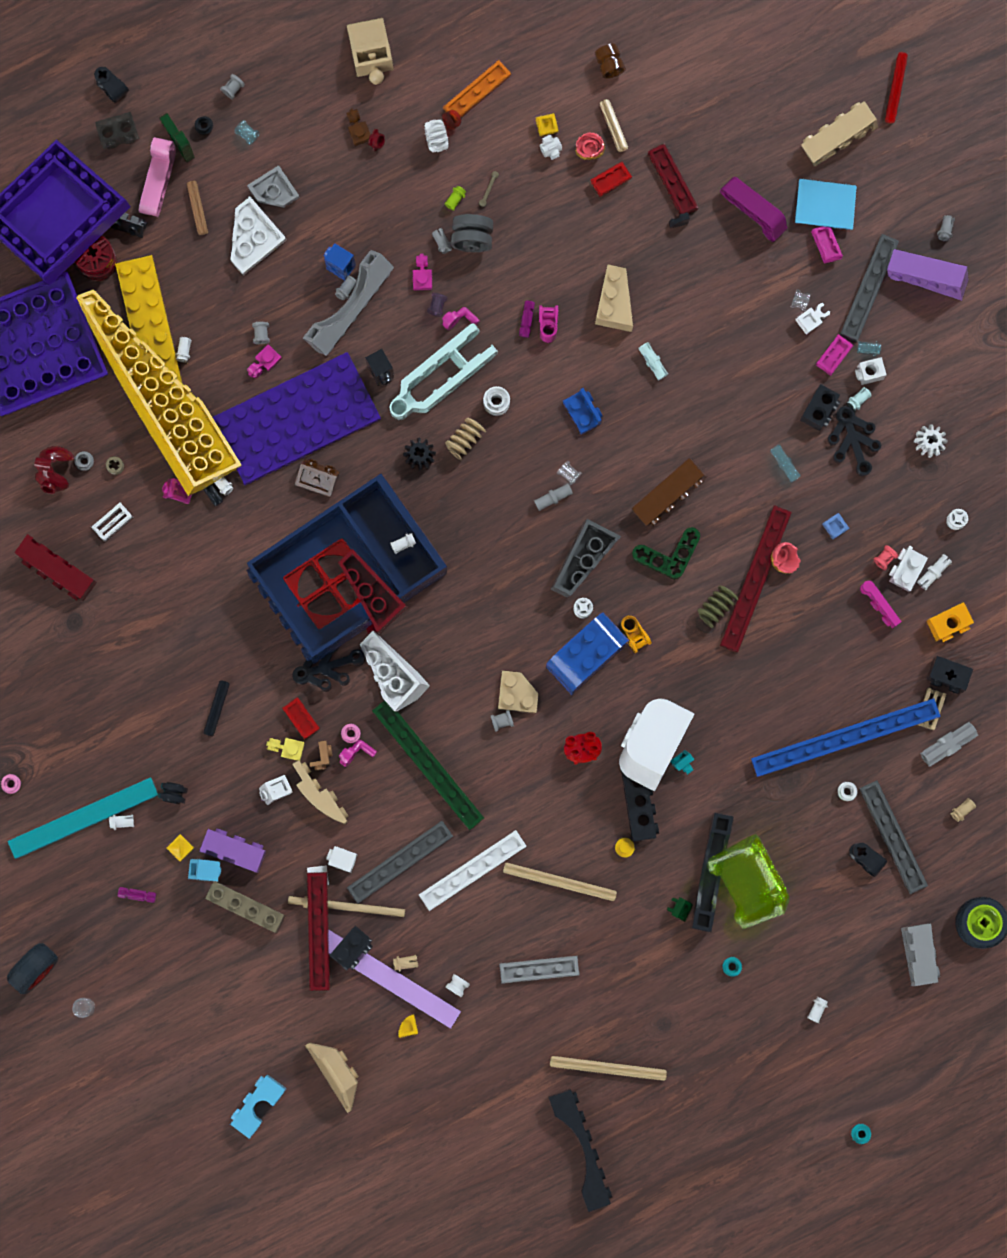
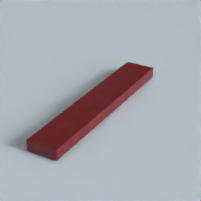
[307,872,330,991]

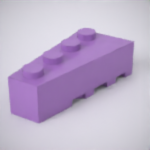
[887,249,968,300]

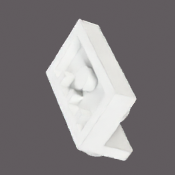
[889,546,928,592]

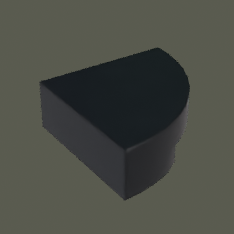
[669,212,690,229]

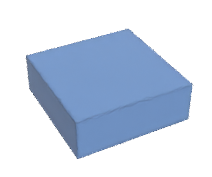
[822,513,849,539]

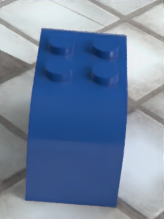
[546,612,630,695]

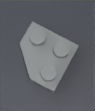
[247,165,299,208]

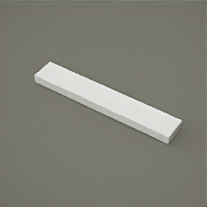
[419,830,527,911]

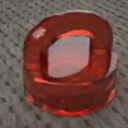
[442,110,461,131]

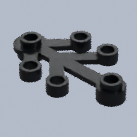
[827,406,881,476]
[292,647,365,692]

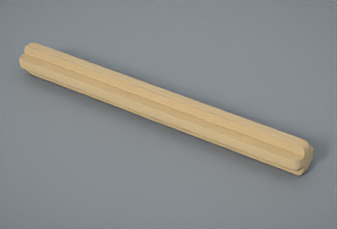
[503,863,617,901]
[550,1056,667,1081]

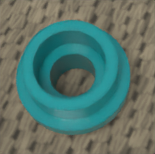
[722,957,742,977]
[851,1124,871,1144]

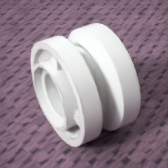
[483,387,510,416]

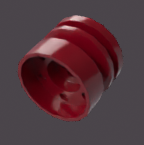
[75,236,117,281]

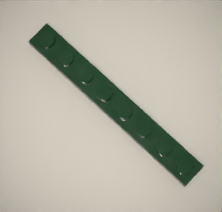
[372,700,484,831]

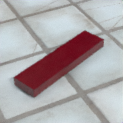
[648,143,698,214]

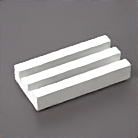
[91,503,133,542]

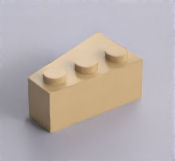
[595,265,633,332]

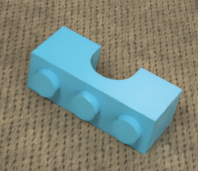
[230,1075,287,1139]

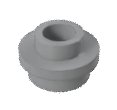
[74,452,94,471]

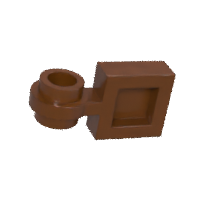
[346,108,371,146]

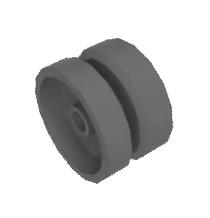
[451,214,493,252]

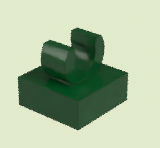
[667,897,693,922]

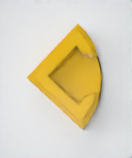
[398,1014,418,1038]

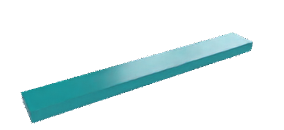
[8,777,159,859]

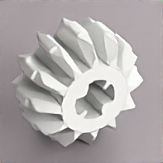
[424,120,448,152]
[914,425,947,457]

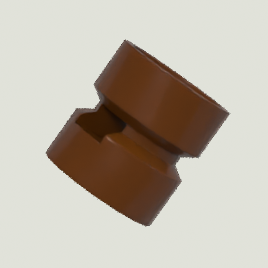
[595,43,626,79]

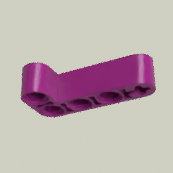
[720,177,787,242]

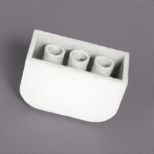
[619,699,694,791]

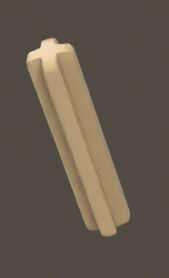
[600,99,628,152]

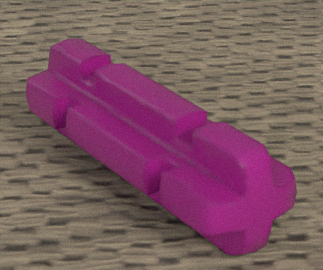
[519,301,535,338]
[118,887,156,903]

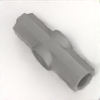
[920,722,978,767]

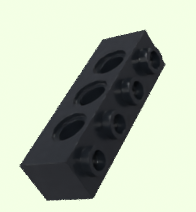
[621,770,659,842]

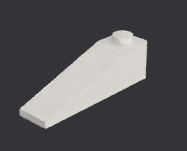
[360,631,430,712]

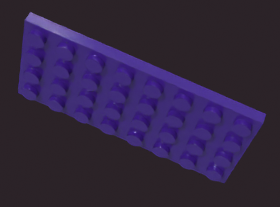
[212,352,381,486]

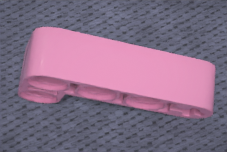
[139,137,176,217]

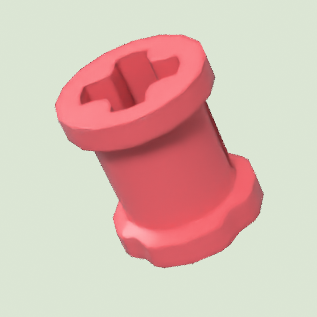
[873,545,898,571]

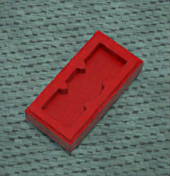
[590,162,632,197]
[282,697,320,740]

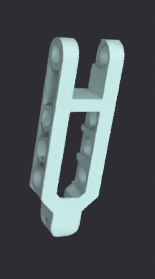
[390,323,498,420]

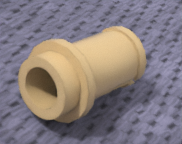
[951,798,976,822]
[393,955,418,972]

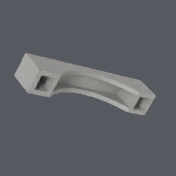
[303,250,394,356]

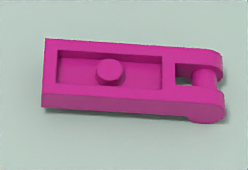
[860,581,902,629]

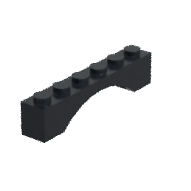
[690,813,734,932]
[548,1089,613,1212]

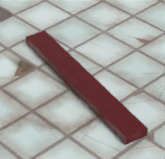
[720,505,792,653]

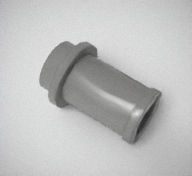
[937,216,955,241]
[432,228,452,254]
[335,275,357,301]

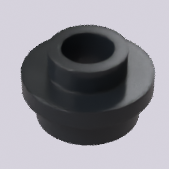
[194,116,213,135]

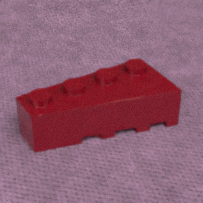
[14,534,97,601]

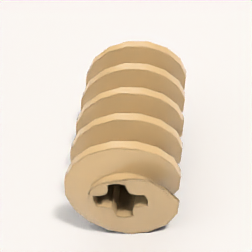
[445,418,486,460]

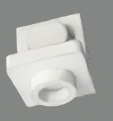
[259,775,293,805]

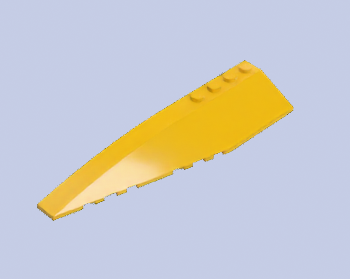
[76,289,241,496]

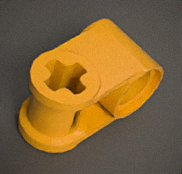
[620,616,652,654]

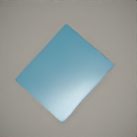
[795,179,857,230]

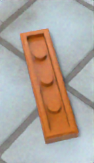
[443,60,511,122]

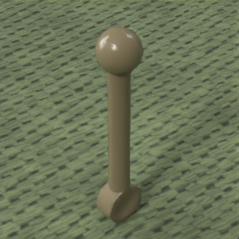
[479,171,499,207]

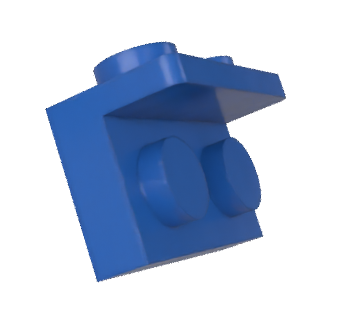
[563,388,603,435]

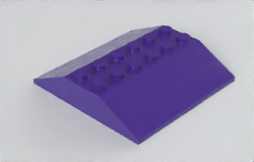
[0,271,108,417]

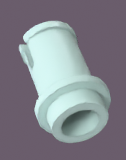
[847,387,872,411]

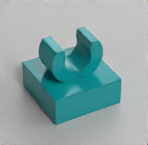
[670,750,694,775]

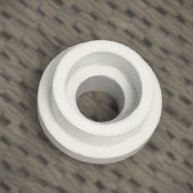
[837,782,857,801]

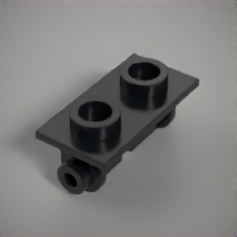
[111,213,148,238]

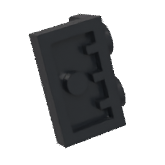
[330,925,373,971]

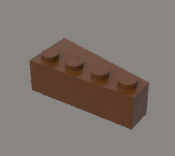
[632,458,708,526]

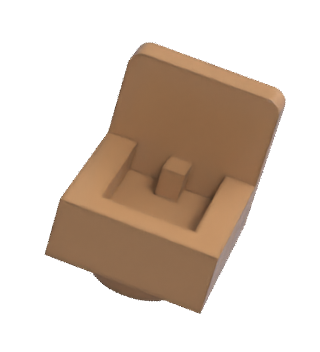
[310,741,333,771]

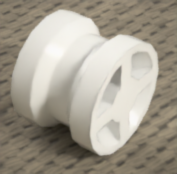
[946,509,968,530]
[573,598,593,619]
[446,974,470,998]

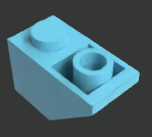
[188,859,221,881]

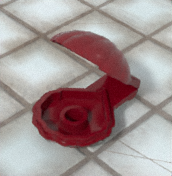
[34,446,75,494]

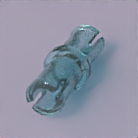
[770,444,801,482]

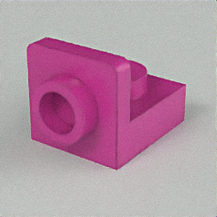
[162,478,192,504]

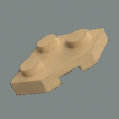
[498,671,538,713]

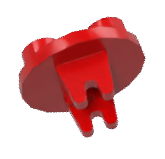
[564,732,602,765]

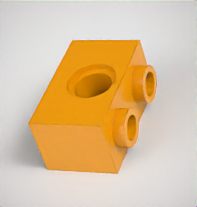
[926,602,974,642]

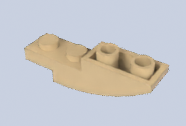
[293,760,349,824]

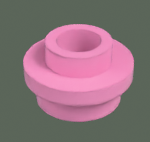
[341,724,361,743]
[1,774,21,794]

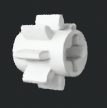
[539,135,562,160]

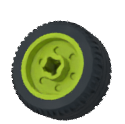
[955,897,1007,949]

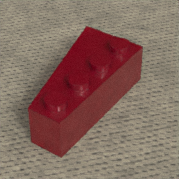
[338,549,408,634]

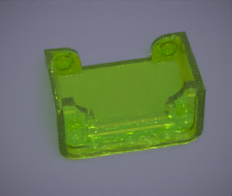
[707,834,789,929]

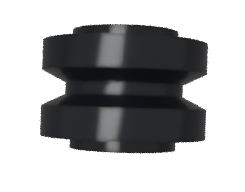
[158,782,188,805]

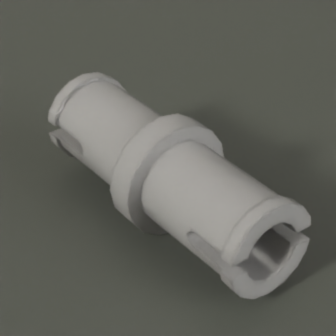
[534,483,573,511]

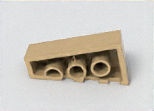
[801,101,878,166]

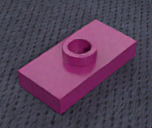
[811,226,843,263]
[816,334,854,376]

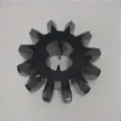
[403,438,436,470]

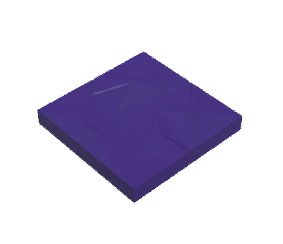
[0,139,131,286]

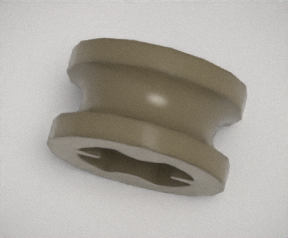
[106,456,124,475]

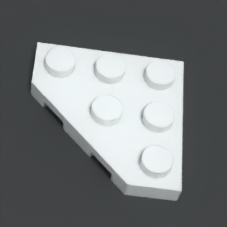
[231,197,286,276]

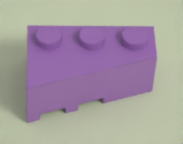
[200,828,267,873]

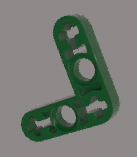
[159,113,195,163]
[632,527,700,579]

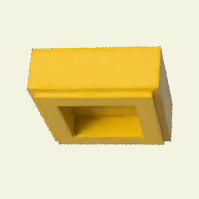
[535,114,559,136]
[167,834,194,862]

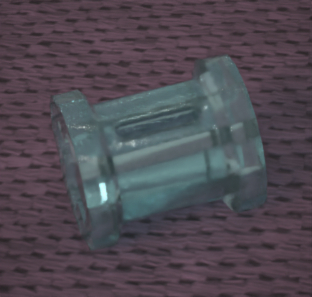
[234,120,259,145]

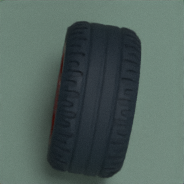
[7,943,58,994]

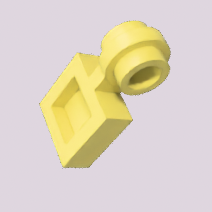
[266,738,305,761]

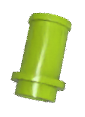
[444,186,466,211]

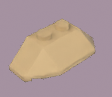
[305,1043,359,1113]

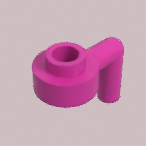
[442,307,480,330]
[339,740,377,767]

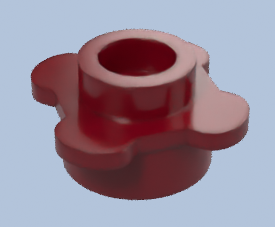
[368,129,385,151]

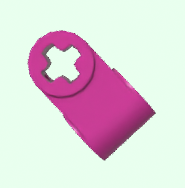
[539,305,558,343]

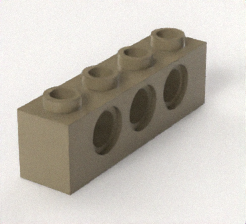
[205,881,286,933]

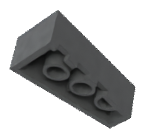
[551,519,621,598]

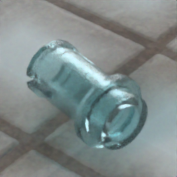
[857,341,881,357]

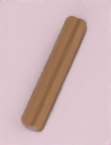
[187,181,208,235]

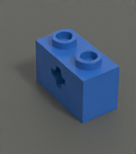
[324,243,356,281]

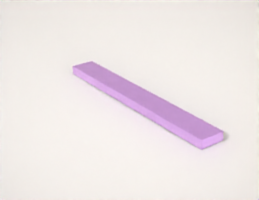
[329,930,461,1028]

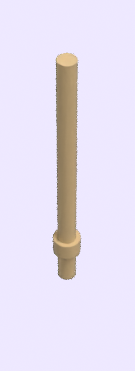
[288,896,405,917]

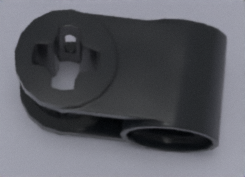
[94,66,129,103]
[849,843,887,877]

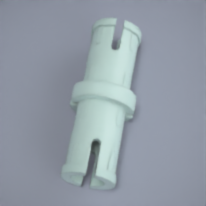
[638,342,668,380]

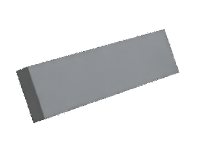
[500,956,579,983]

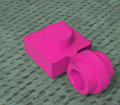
[413,254,432,290]
[247,344,282,379]

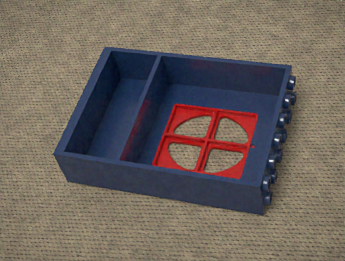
[246,474,447,664]

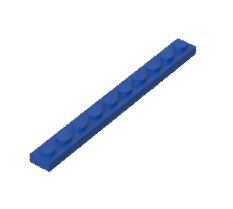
[751,699,941,777]

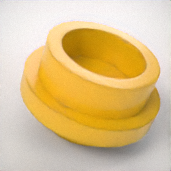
[615,838,635,857]

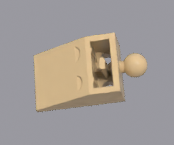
[347,18,394,85]

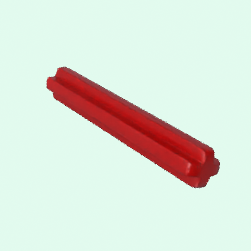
[885,52,908,124]

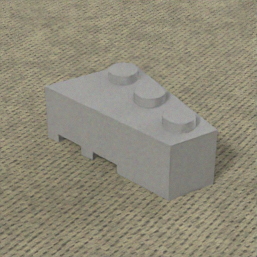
[901,924,940,986]

